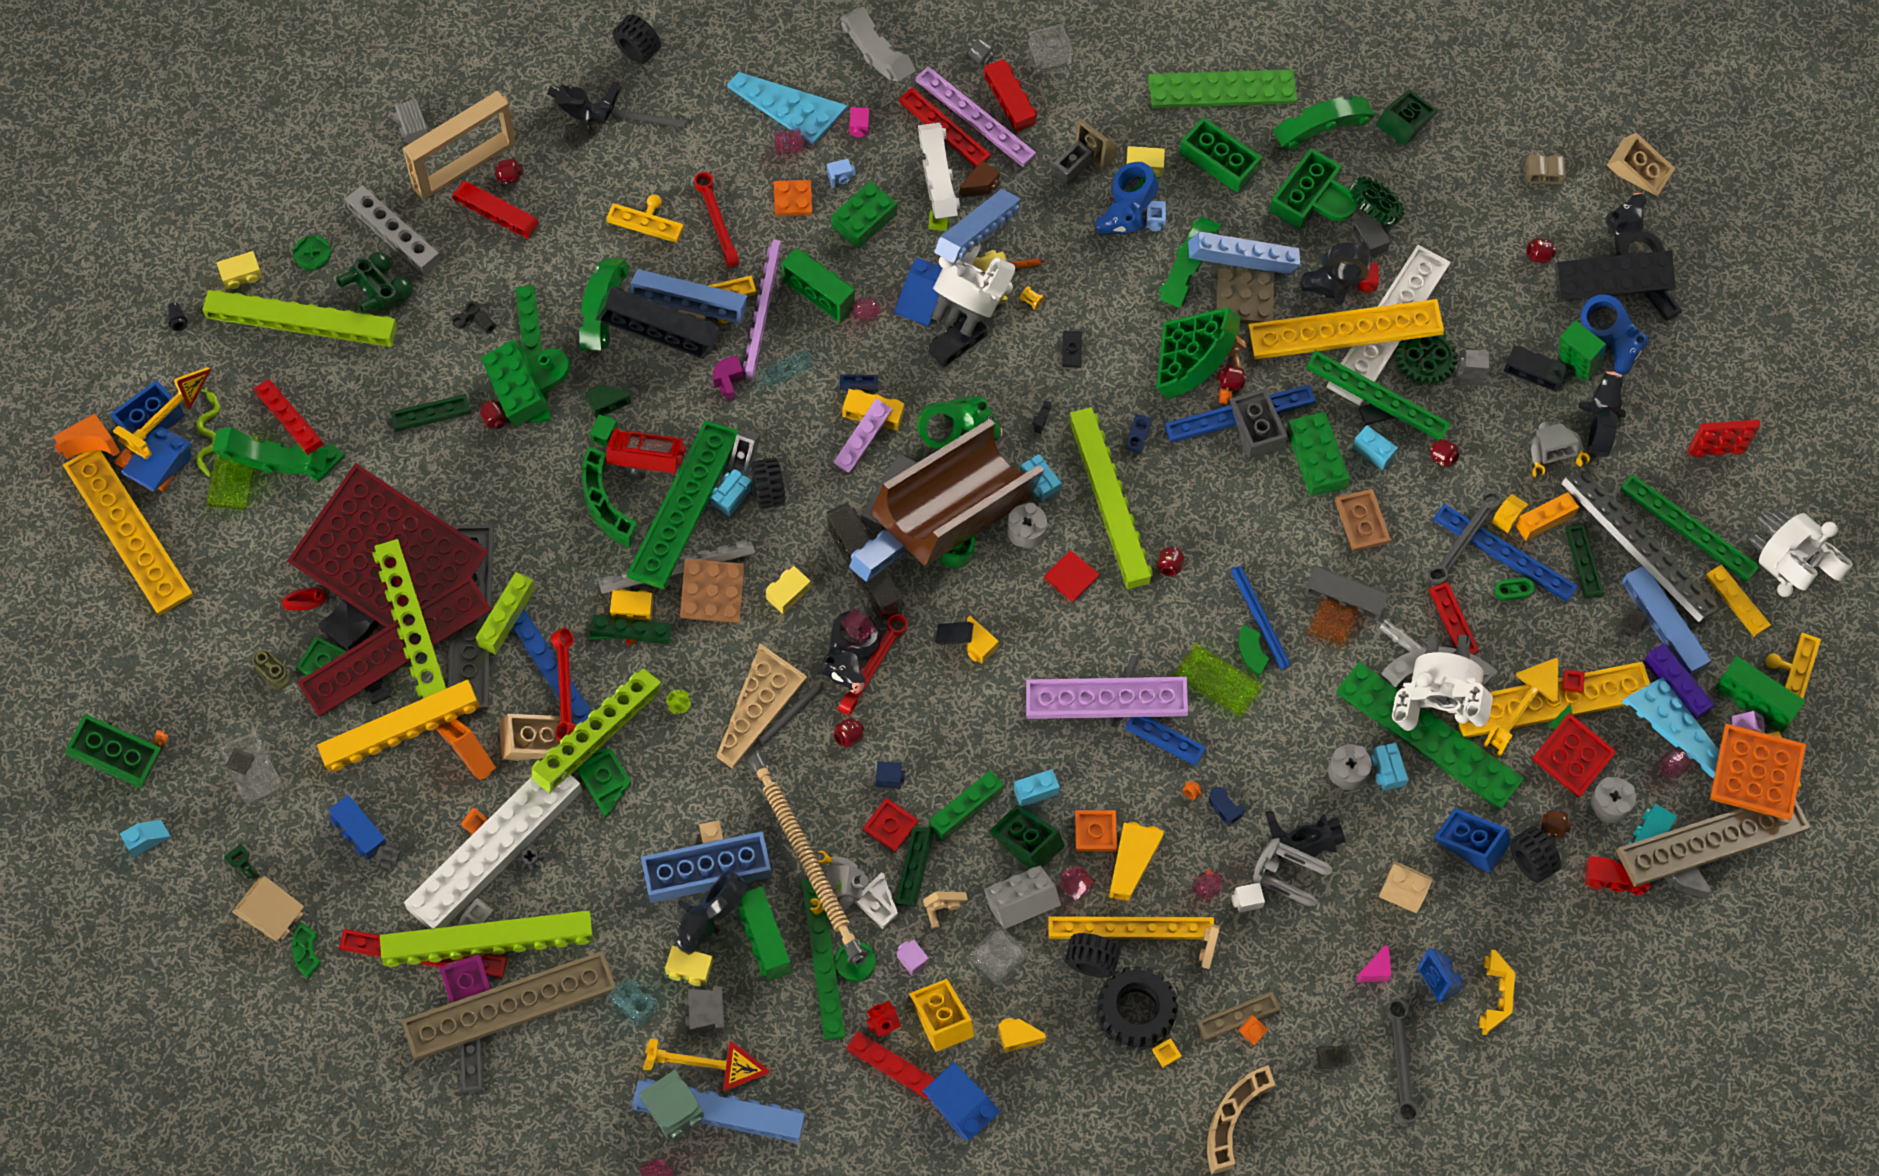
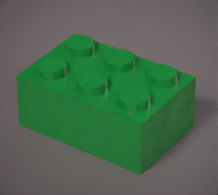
[831,181,897,249]

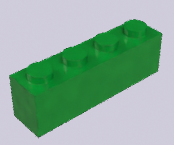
[929,770,1004,842]

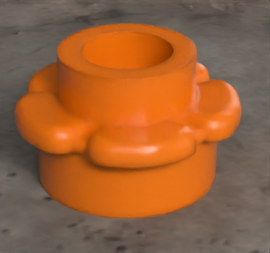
[1219,387,1232,406]
[153,729,168,748]
[1182,781,1201,800]

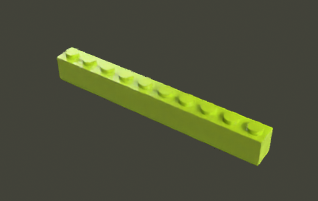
[202,290,397,347]
[1069,407,1153,589]
[380,911,593,967]

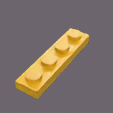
[1705,564,1771,637]

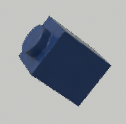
[876,761,905,789]

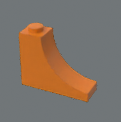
[53,413,121,459]
[436,719,496,780]

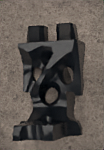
[547,81,622,124]
[1265,811,1346,859]

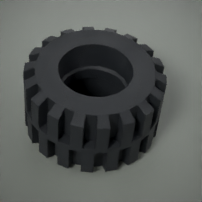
[612,14,661,64]
[751,457,786,509]
[1509,826,1562,883]
[1064,933,1121,978]

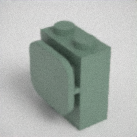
[639,1070,704,1140]

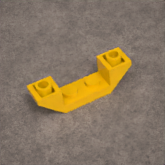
[1479,950,1515,1035]

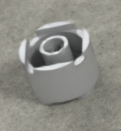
[1007,503,1047,548]
[1328,744,1372,790]
[1590,777,1636,823]

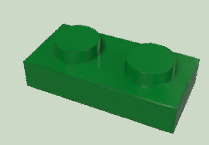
[308,443,345,483]

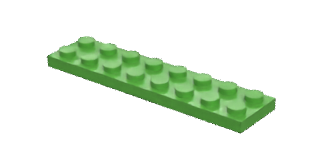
[1148,69,1297,108]

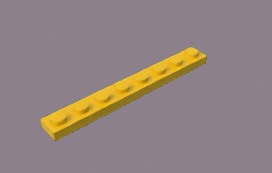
[1048,917,1214,940]

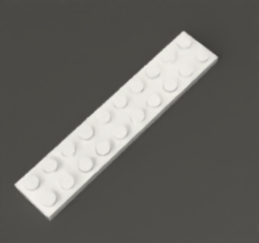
[1326,245,1451,406]

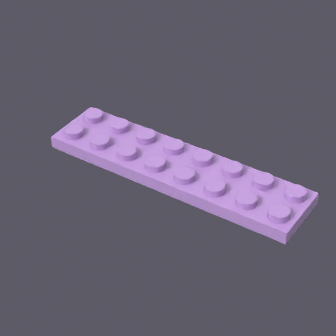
[1026,677,1188,719]

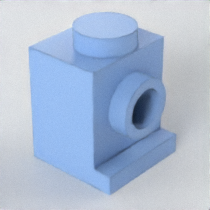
[827,159,856,188]
[1146,201,1166,231]

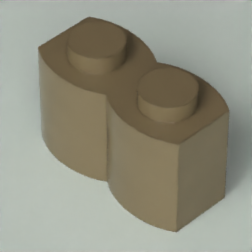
[1525,154,1566,184]

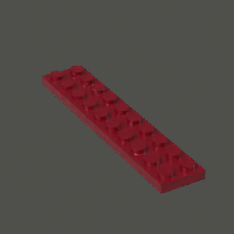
[297,576,492,717]

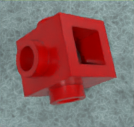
[866,1001,901,1037]

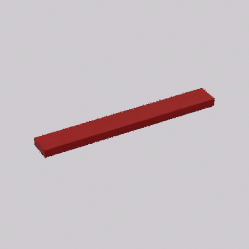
[339,929,507,979]

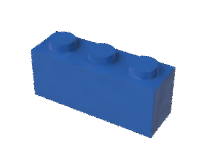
[328,795,387,860]

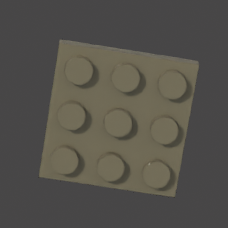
[1216,269,1274,323]

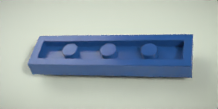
[1125,717,1206,766]

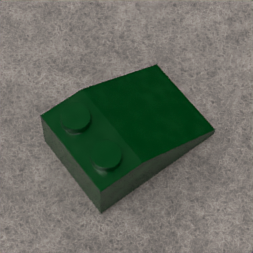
[1376,90,1438,146]
[989,805,1065,869]

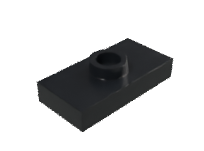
[1062,331,1082,368]

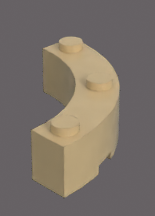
[1207,1065,1275,1175]

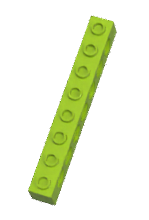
[372,539,446,699]
[532,668,661,794]

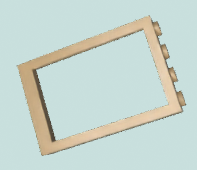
[403,91,516,200]

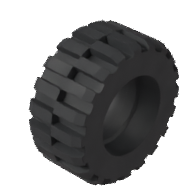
[1096,966,1178,1051]

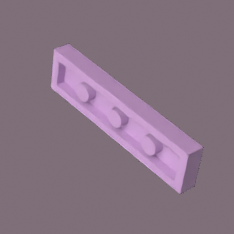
[833,398,893,474]

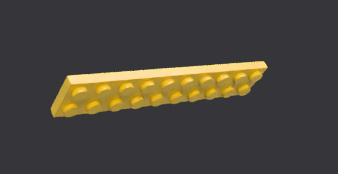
[1249,299,1444,360]
[63,450,194,616]
[1457,661,1650,738]

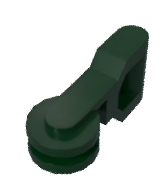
[224,844,259,881]

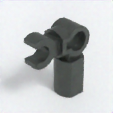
[451,301,496,334]

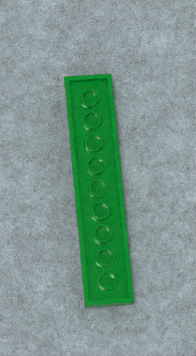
[627,420,740,589]
[1335,662,1524,810]

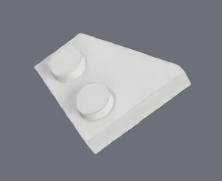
[855,872,898,929]

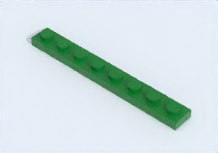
[515,285,551,424]
[1306,350,1451,440]
[1619,474,1760,582]
[801,879,845,1041]

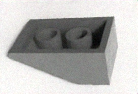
[1230,388,1287,458]

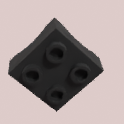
[319,599,378,651]

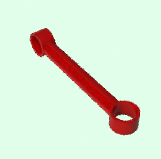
[694,172,739,268]
[838,614,907,716]
[551,628,577,741]

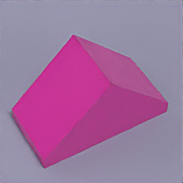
[1356,945,1391,982]

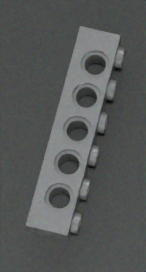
[345,185,441,276]

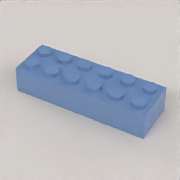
[641,831,772,903]

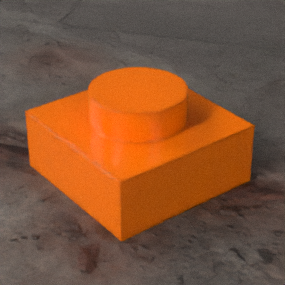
[460,808,488,835]
[1237,1015,1268,1045]

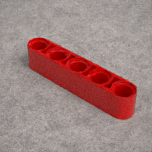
[452,181,539,239]

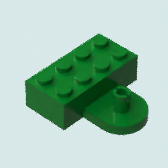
[1269,148,1357,230]
[481,339,571,427]

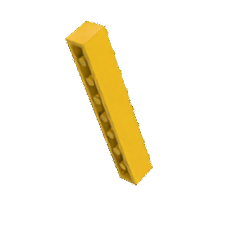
[317,680,480,772]

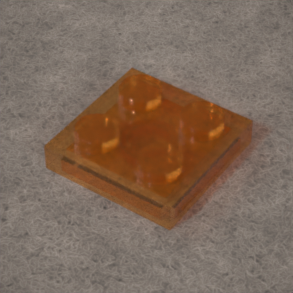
[1307,598,1358,647]

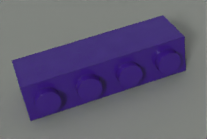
[1643,643,1715,721]

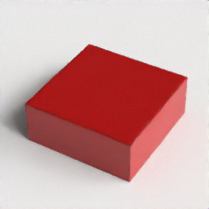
[1562,669,1585,693]

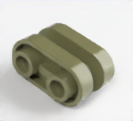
[252,650,290,690]

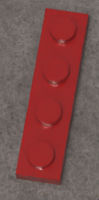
[1429,582,1479,655]

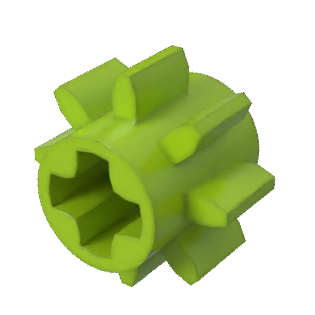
[666,689,691,714]

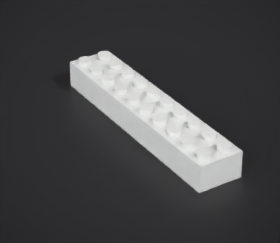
[404,766,582,929]

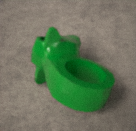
[916,396,1003,449]

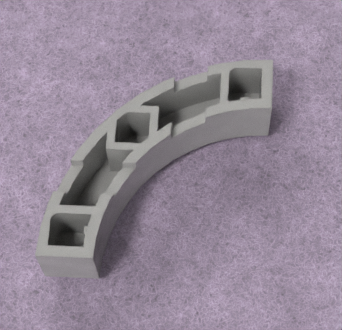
[840,7,916,81]
[1381,647,1498,687]

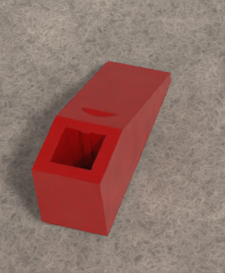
[1585,856,1651,895]

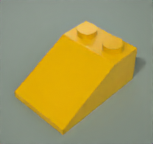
[909,979,974,1052]

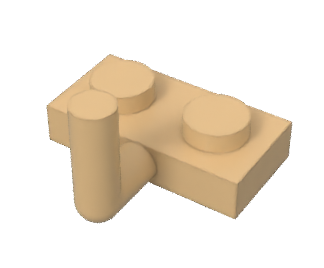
[923,891,968,929]

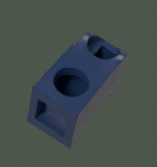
[1126,413,1152,453]
[1208,787,1246,827]

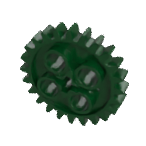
[1350,176,1405,226]
[1395,335,1458,386]

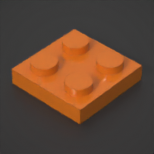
[774,180,812,216]
[1075,810,1117,852]

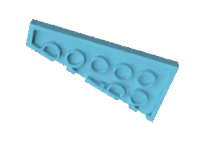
[727,72,848,145]
[1622,677,1719,779]

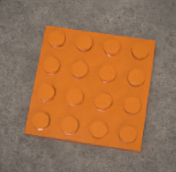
[1709,724,1806,820]

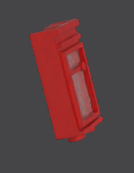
[606,428,686,473]

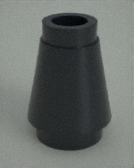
[168,302,188,331]

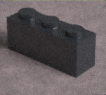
[929,315,988,368]
[1503,345,1568,392]

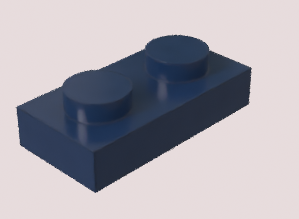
[840,374,878,392]

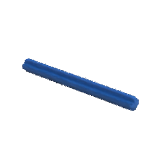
[1231,566,1291,670]

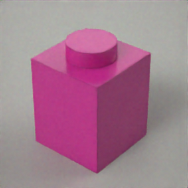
[850,107,869,138]

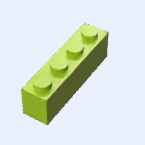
[476,572,535,655]

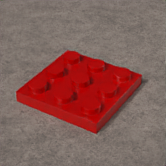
[1687,419,1760,458]
[1531,713,1617,798]

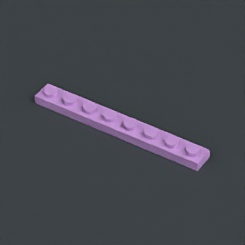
[916,66,1036,168]
[743,240,781,380]

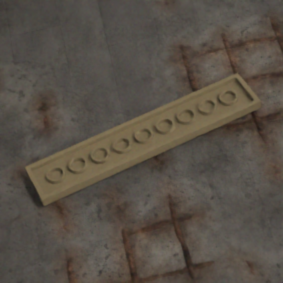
[1616,800,1811,887]
[401,951,617,1061]

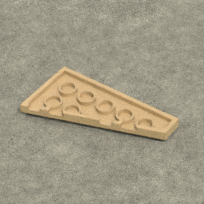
[717,644,807,769]

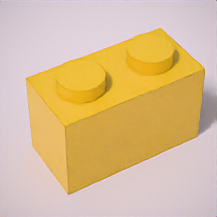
[610,589,653,621]

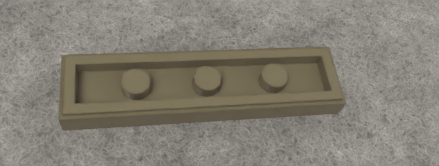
[1196,991,1281,1042]

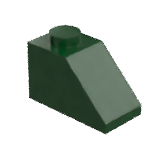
[585,385,631,419]

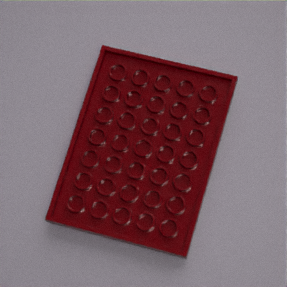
[287,463,489,627]

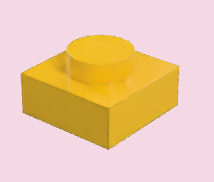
[1152,1038,1182,1068]

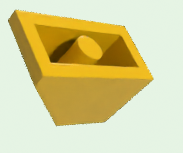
[1492,494,1529,533]
[967,616,999,664]
[998,1018,1046,1053]

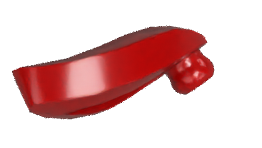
[282,588,327,610]

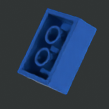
[109,380,185,441]

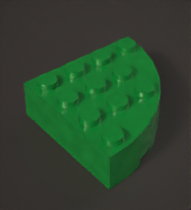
[1156,307,1241,399]

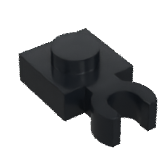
[1032,398,1053,434]

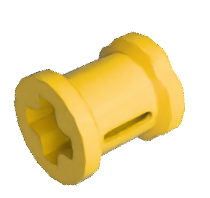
[1019,286,1044,310]

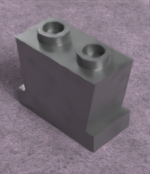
[684,986,724,1035]

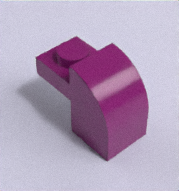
[713,355,744,402]

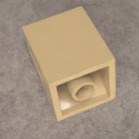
[1379,861,1432,913]
[232,876,304,941]

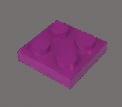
[439,954,490,1003]

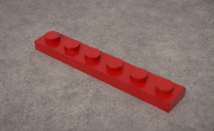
[899,87,991,167]
[253,379,324,455]
[846,1031,935,1102]

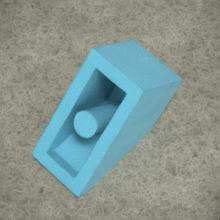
[120,820,171,858]

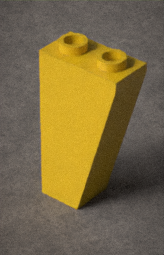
[1109,822,1164,901]

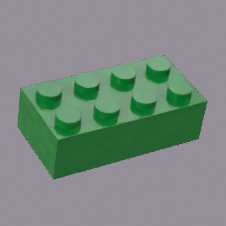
[1179,117,1262,193]
[781,248,855,323]
[1558,320,1606,382]
[1286,412,1350,497]
[1715,656,1805,733]
[66,713,161,789]
[737,887,791,982]

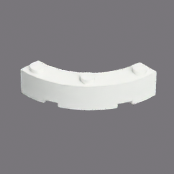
[918,123,960,219]

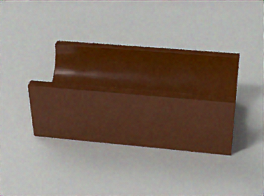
[871,419,1044,566]

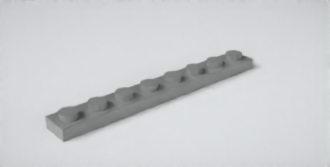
[598,540,755,594]

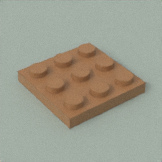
[680,559,744,623]

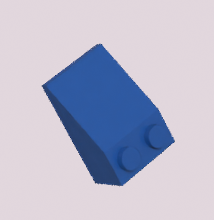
[894,257,943,326]
[122,426,192,492]
[1434,808,1511,873]
[1417,948,1463,1003]
[922,1062,1000,1141]

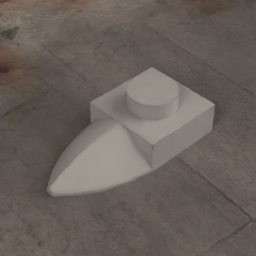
[458,897,493,926]

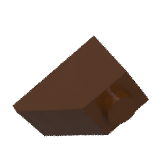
[959,161,1000,197]

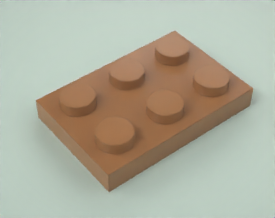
[1335,489,1391,552]

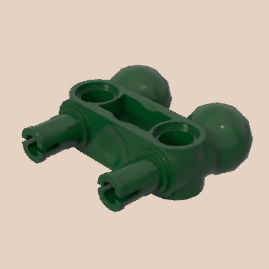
[336,252,413,314]

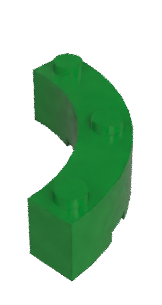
[1273,96,1376,150]
[1159,216,1222,308]
[579,258,629,350]
[212,427,328,475]
[582,446,637,548]

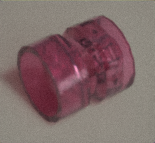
[774,128,803,155]

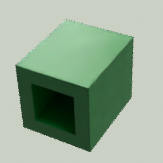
[589,415,619,448]

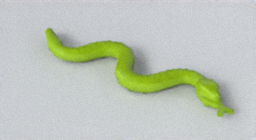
[196,387,220,477]

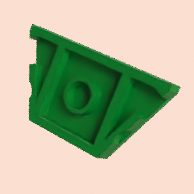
[566,748,631,818]

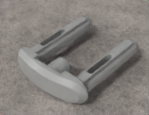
[1253,838,1332,906]

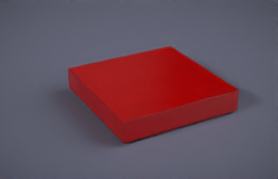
[1044,550,1100,603]
[862,798,919,853]

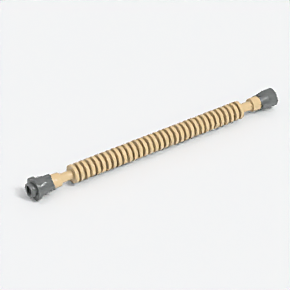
[748,753,868,965]

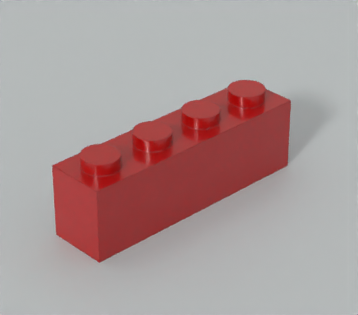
[984,59,1037,132]

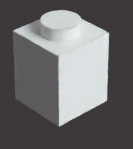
[1232,883,1265,913]

